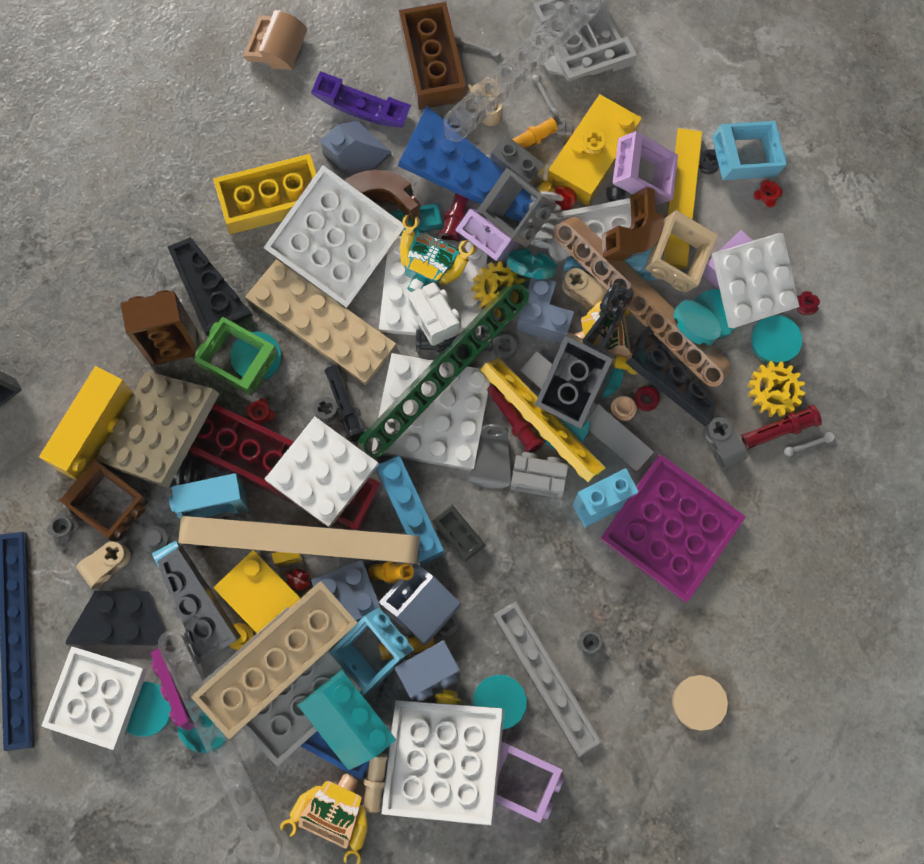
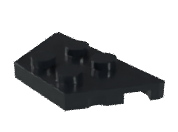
[65,591,172,646]

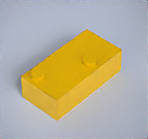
[547,94,642,207]
[213,154,316,235]
[39,366,134,480]
[213,550,301,633]

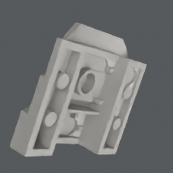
[530,0,637,81]

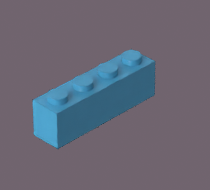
[376,455,444,567]

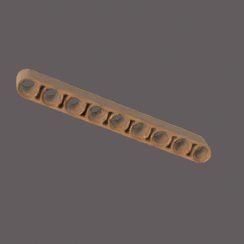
[554,217,732,387]

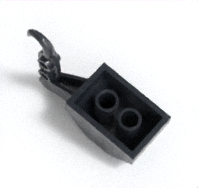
[535,283,634,429]

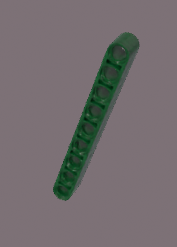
[358,284,529,458]

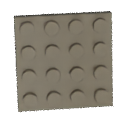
[96,371,219,488]

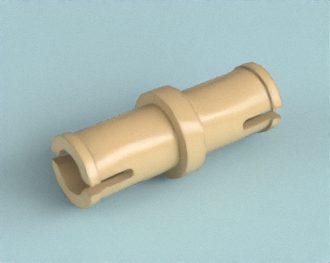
[363,752,388,813]

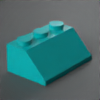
[297,669,396,770]

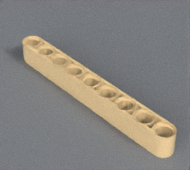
[178,516,420,563]

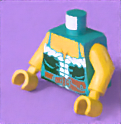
[399,214,477,292]

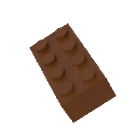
[399,2,466,110]
[120,290,199,366]

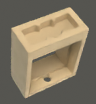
[644,210,718,293]

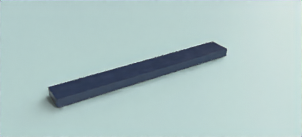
[0,532,34,751]

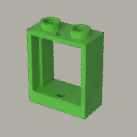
[194,317,279,397]

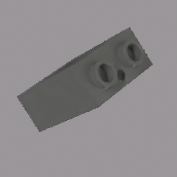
[477,168,557,248]

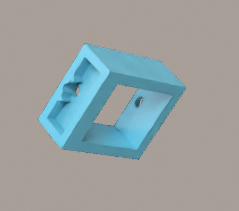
[712,121,787,181]
[169,473,249,518]
[329,608,414,696]

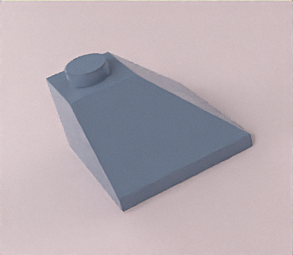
[320,121,391,177]

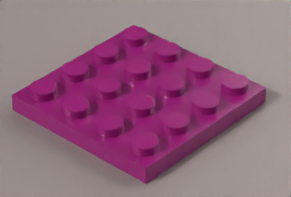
[599,454,746,603]

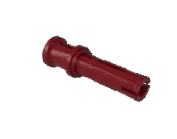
[439,193,468,242]
[486,385,545,453]
[741,404,822,450]

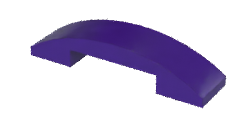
[311,71,411,128]

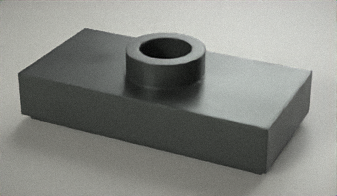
[432,504,486,562]

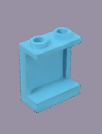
[572,468,638,528]

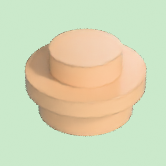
[611,396,637,422]

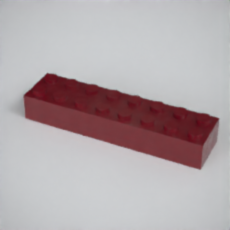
[188,404,382,531]

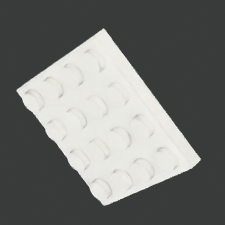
[264,165,405,308]
[379,236,487,335]
[371,353,490,471]
[382,701,505,826]

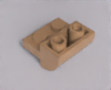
[243,10,308,70]

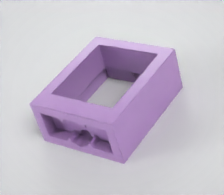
[613,131,678,206]
[456,209,520,261]
[496,742,565,823]

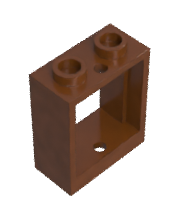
[59,460,149,542]

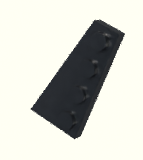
[167,237,253,336]

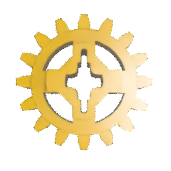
[471,261,525,317]
[747,361,805,418]

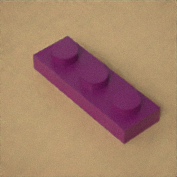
[150,648,198,731]

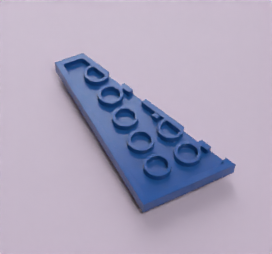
[398,105,533,222]

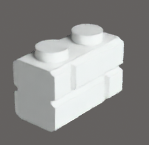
[408,282,461,346]

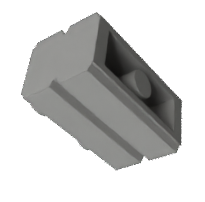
[510,452,568,499]

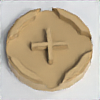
[672,675,728,731]

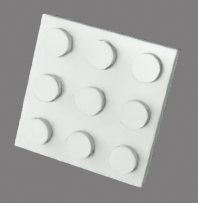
[712,233,799,328]
[265,417,379,528]
[42,646,147,751]

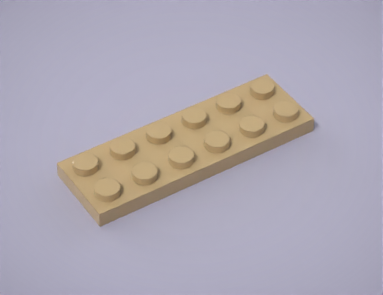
[245,259,396,386]
[191,581,358,739]

